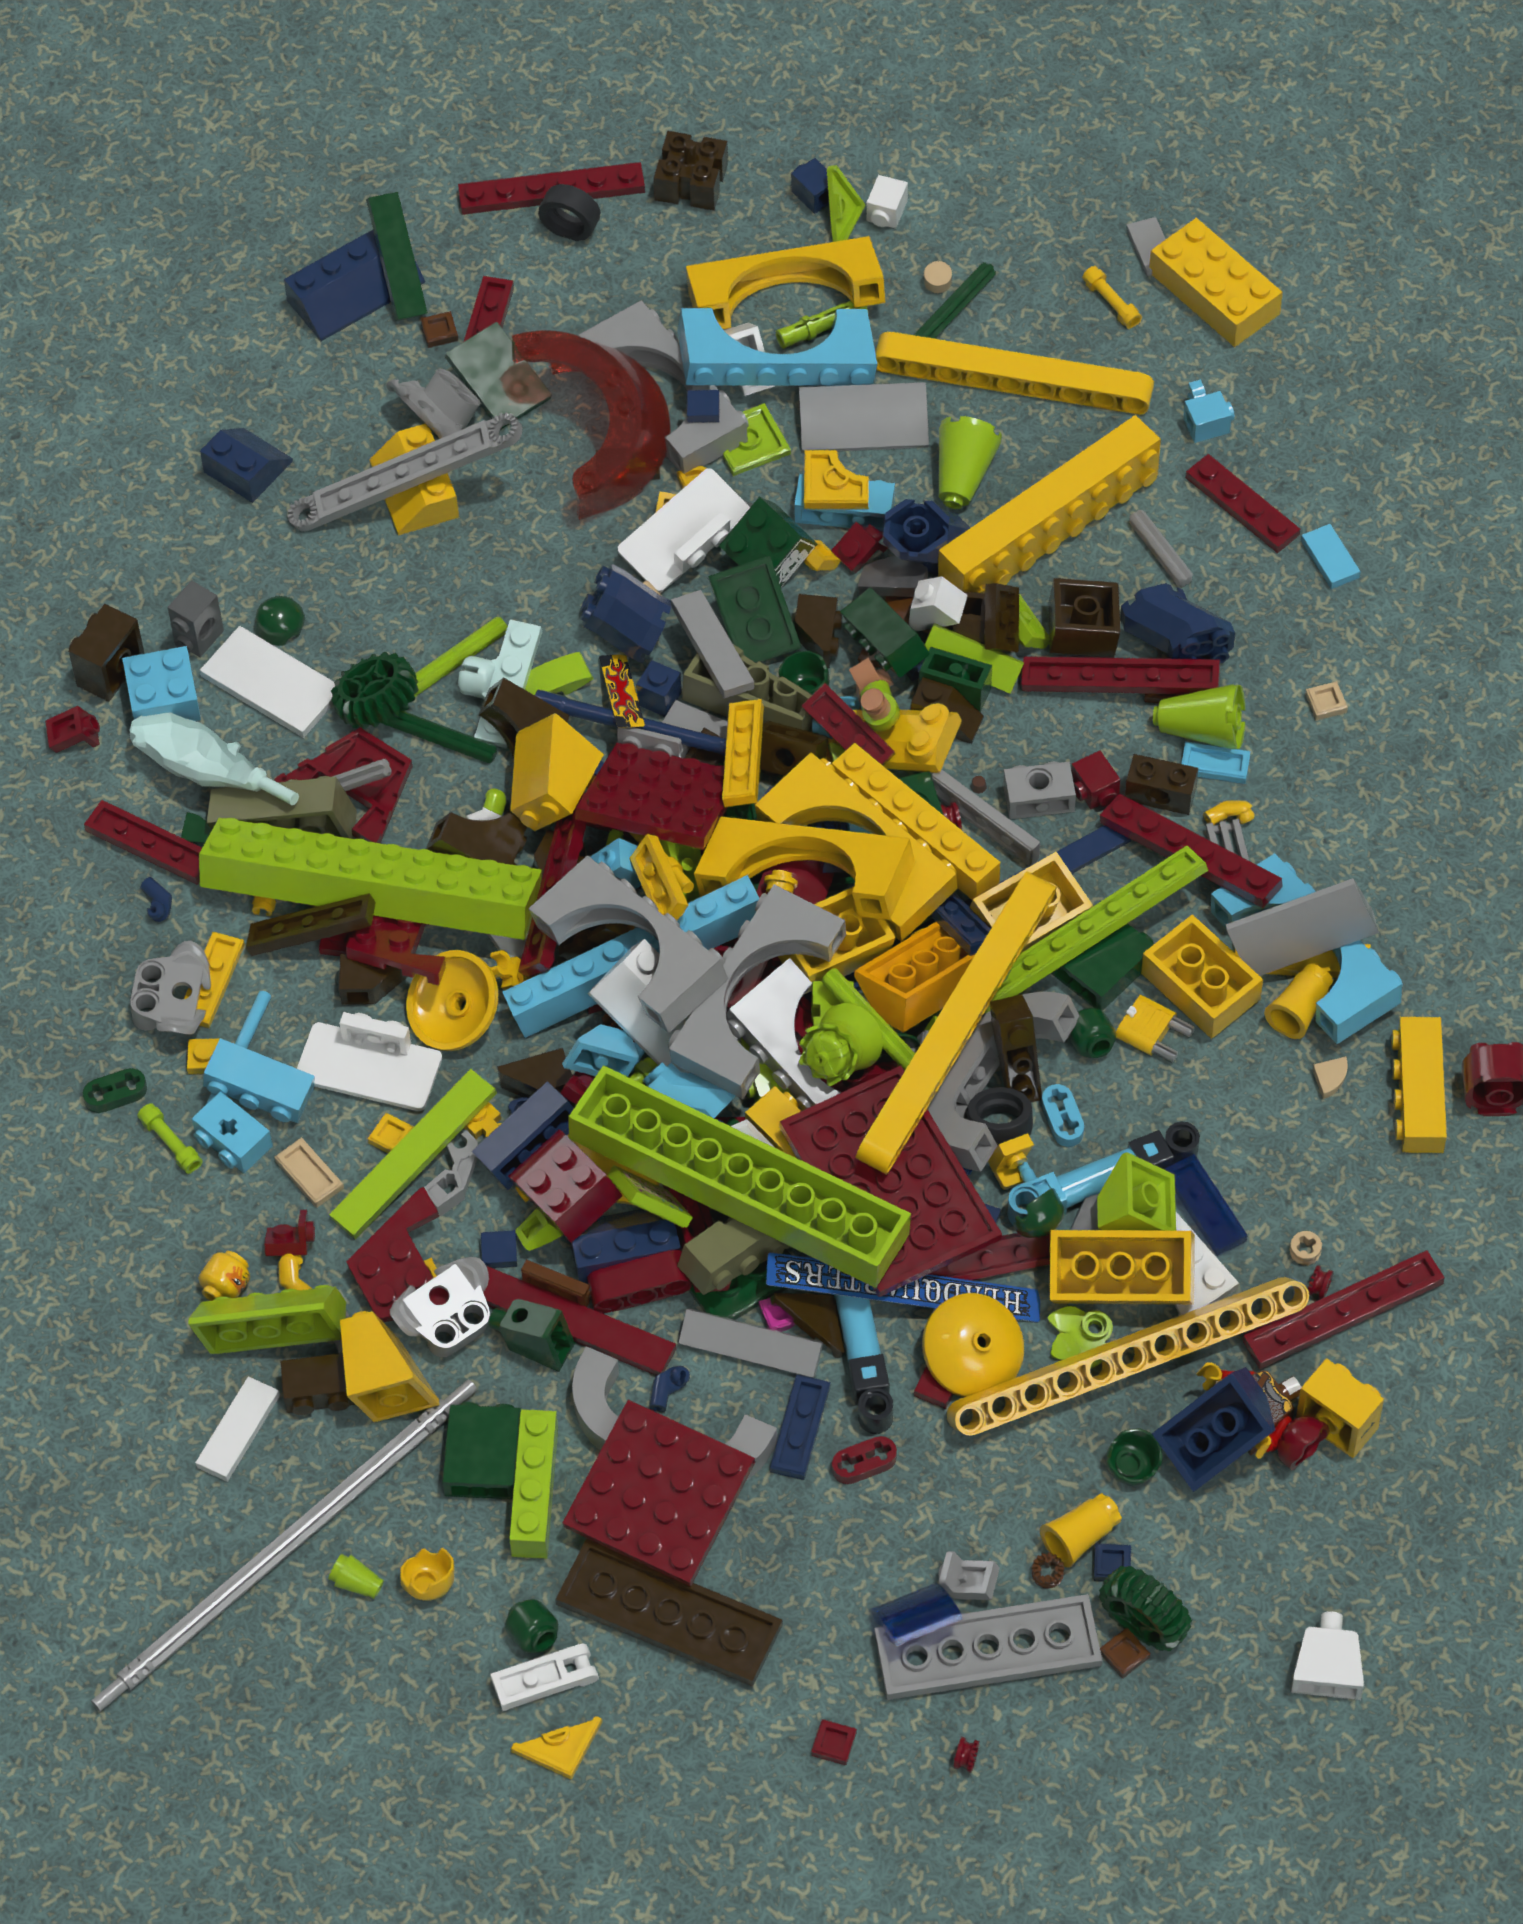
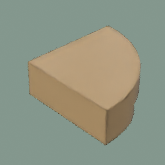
[1313,1057,1348,1099]

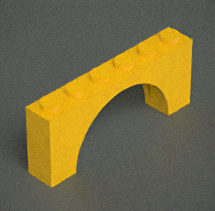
[686,236,886,329]
[755,752,958,942]
[694,817,915,920]

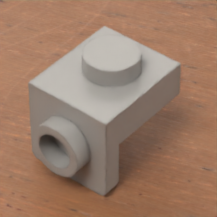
[939,1551,1000,1600]

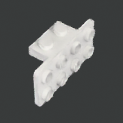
[618,468,750,593]
[297,1012,442,1111]

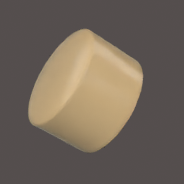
[924,261,952,293]

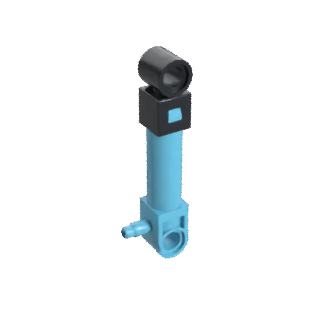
[1007,1121,1200,1225]
[832,1294,893,1434]

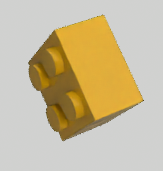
[1296,1358,1384,1458]

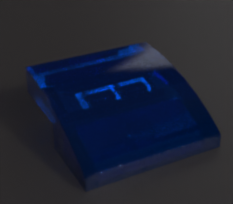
[871,1582,963,1646]

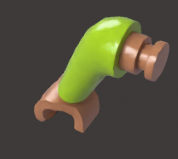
[849,658,900,731]

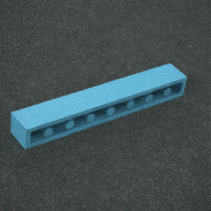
[503,875,759,1038]

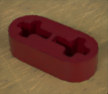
[832,1436,897,1484]

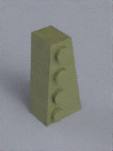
[682,644,813,731]
[207,776,357,839]
[677,1217,790,1295]

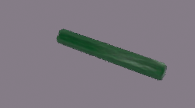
[914,262,996,339]
[382,711,497,763]

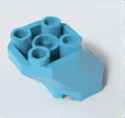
[642,1062,735,1118]

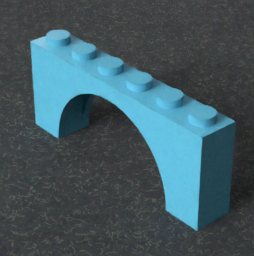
[677,308,877,386]
[1211,853,1403,1044]

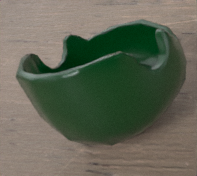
[254,596,305,646]
[778,651,830,695]
[1013,1188,1064,1238]
[1106,1428,1163,1486]

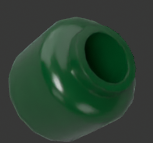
[1068,1008,1116,1058]
[505,1599,559,1653]

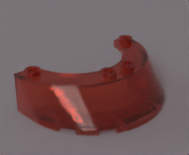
[512,330,671,520]

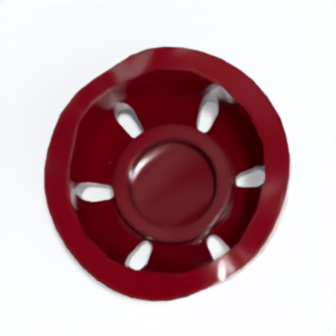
[1278,1416,1330,1471]

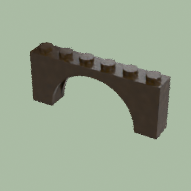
[426,677,570,866]

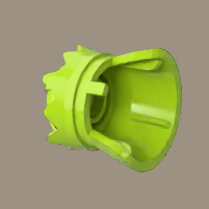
[799,1003,883,1086]

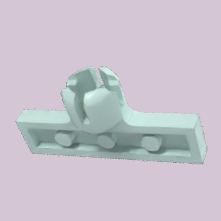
[458,620,543,749]

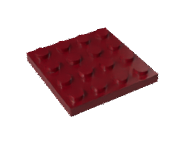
[575,743,728,850]
[562,1400,756,1587]

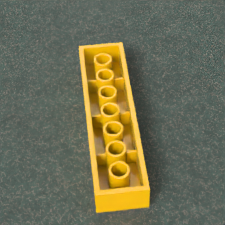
[938,415,1161,593]

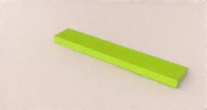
[329,1069,497,1240]

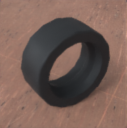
[538,184,601,241]
[967,1087,1033,1145]

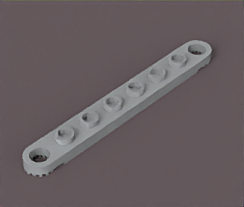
[287,413,522,531]

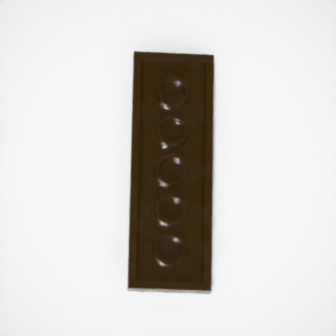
[555,1539,783,1687]

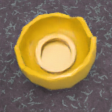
[400,1548,454,1601]

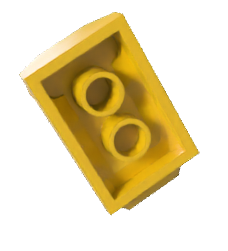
[853,703,962,773]

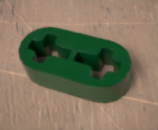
[82,1068,147,1113]

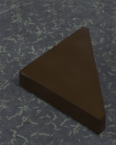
[770,1293,845,1358]

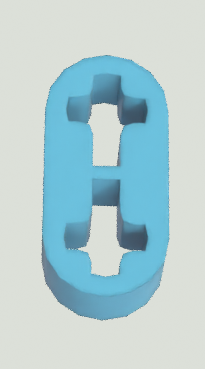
[1042,1084,1084,1147]

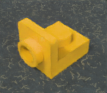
[988,1133,1034,1190]

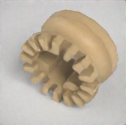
[1290,1231,1322,1266]

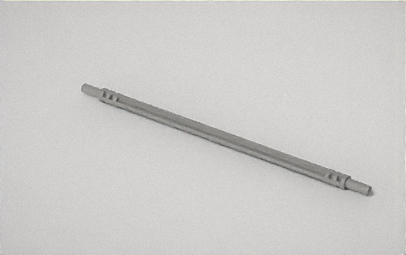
[91,1379,477,1712]

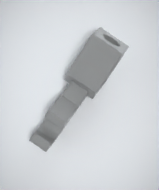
[424,1130,478,1217]

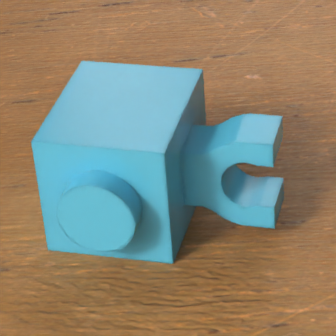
[1183,379,1235,443]

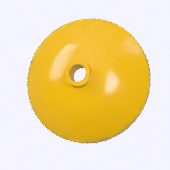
[406,950,498,1051]
[922,1293,1024,1397]

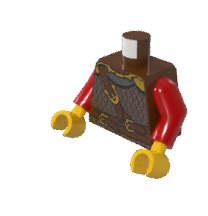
[1196,1362,1301,1459]

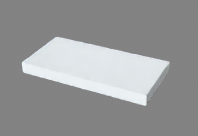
[200,626,335,738]

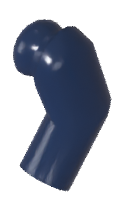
[140,877,172,922]
[649,1366,690,1412]

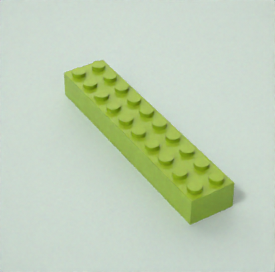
[199,817,542,940]
[568,1065,911,1288]

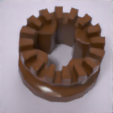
[1032,1552,1064,1589]

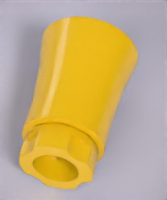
[1264,964,1333,1039]
[1040,1493,1122,1568]

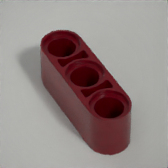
[587,1250,692,1313]

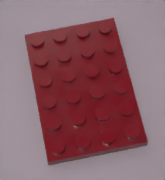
[779,1065,1002,1297]

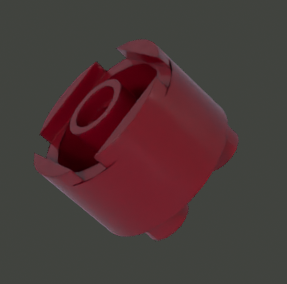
[1462,1042,1523,1117]

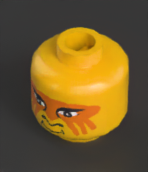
[198,1251,250,1301]

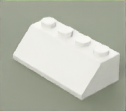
[587,939,738,1073]

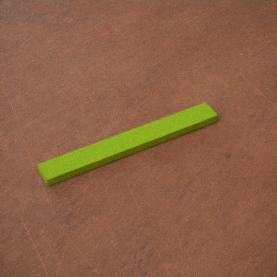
[985,845,1208,1014]

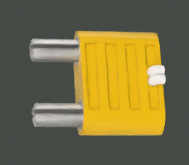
[1116,995,1194,1062]

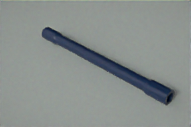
[535,689,727,757]

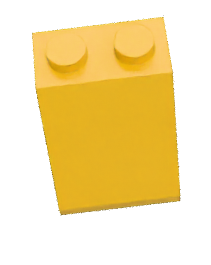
[510,713,604,831]
[340,1311,439,1422]

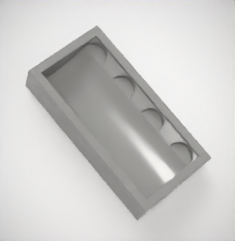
[799,382,929,453]
[1226,878,1379,976]

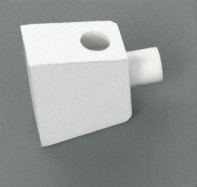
[1291,1612,1364,1700]

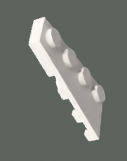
[1175,1212,1239,1316]

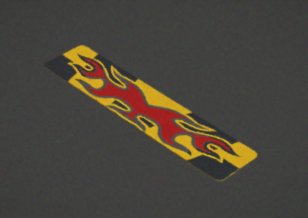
[599,655,645,728]

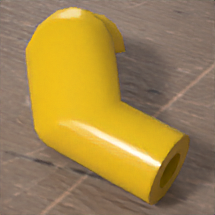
[1203,800,1255,826]
[278,1253,313,1290]

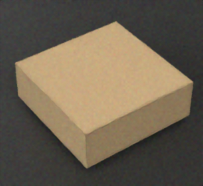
[1305,681,1348,721]

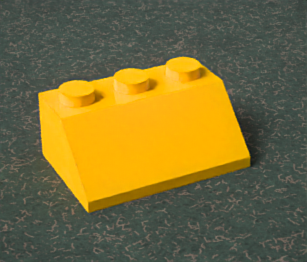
[370,424,459,536]

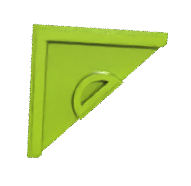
[827,165,866,242]

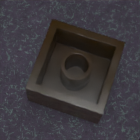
[1048,578,1120,657]
[68,603,145,702]

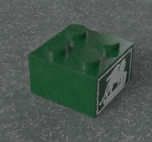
[719,496,817,588]

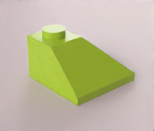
[1097,1152,1176,1231]

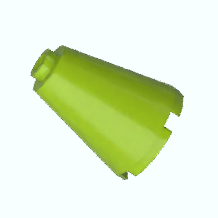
[939,416,1002,509]
[1153,684,1246,750]

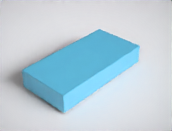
[1301,524,1361,589]
[1181,742,1251,784]

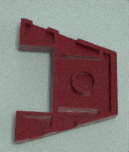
[274,728,413,843]
[346,915,446,985]
[346,1186,487,1322]

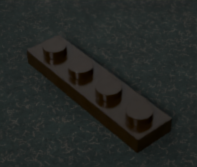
[246,893,376,956]

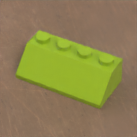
[188,1285,346,1354]

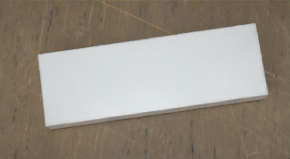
[196,1376,280,1482]

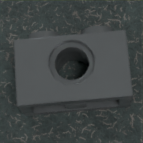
[168,580,224,658]

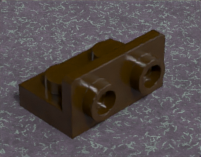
[984,583,1019,654]

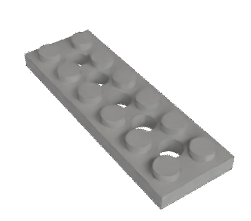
[875,1594,1102,1700]

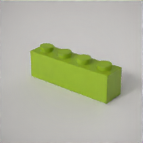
[509,1410,558,1558]

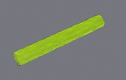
[414,617,508,697]
[822,968,915,1071]

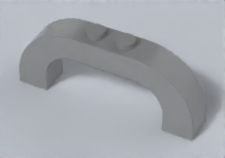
[927,992,1079,1172]
[572,1346,778,1480]

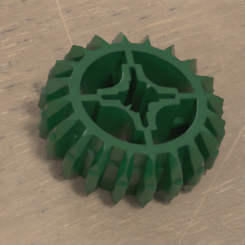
[331,652,419,730]
[1099,1566,1192,1651]

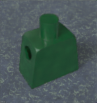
[488,1299,575,1372]

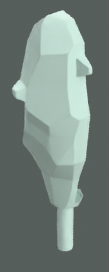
[130,713,299,805]

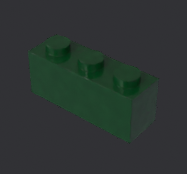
[840,587,930,678]

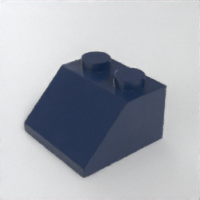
[200,428,293,503]

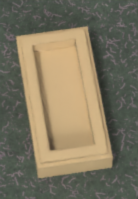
[274,1137,344,1208]

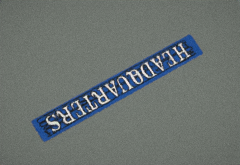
[766,1253,1040,1322]

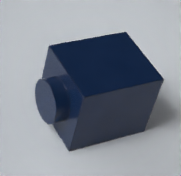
[791,158,829,214]
[636,660,682,717]

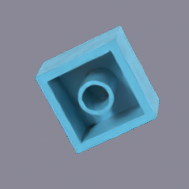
[122,646,201,721]

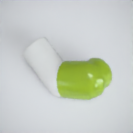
[466,788,507,821]

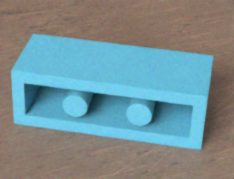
[794,474,895,532]
[203,1038,315,1123]

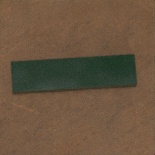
[366,192,428,321]

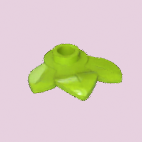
[1048,1306,1113,1369]

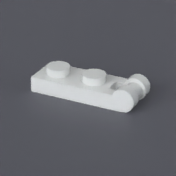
[490,1644,599,1711]

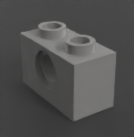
[1003,761,1076,819]

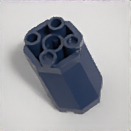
[883,499,971,575]
[580,564,672,663]
[1120,583,1235,664]

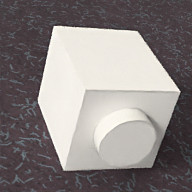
[867,175,908,229]

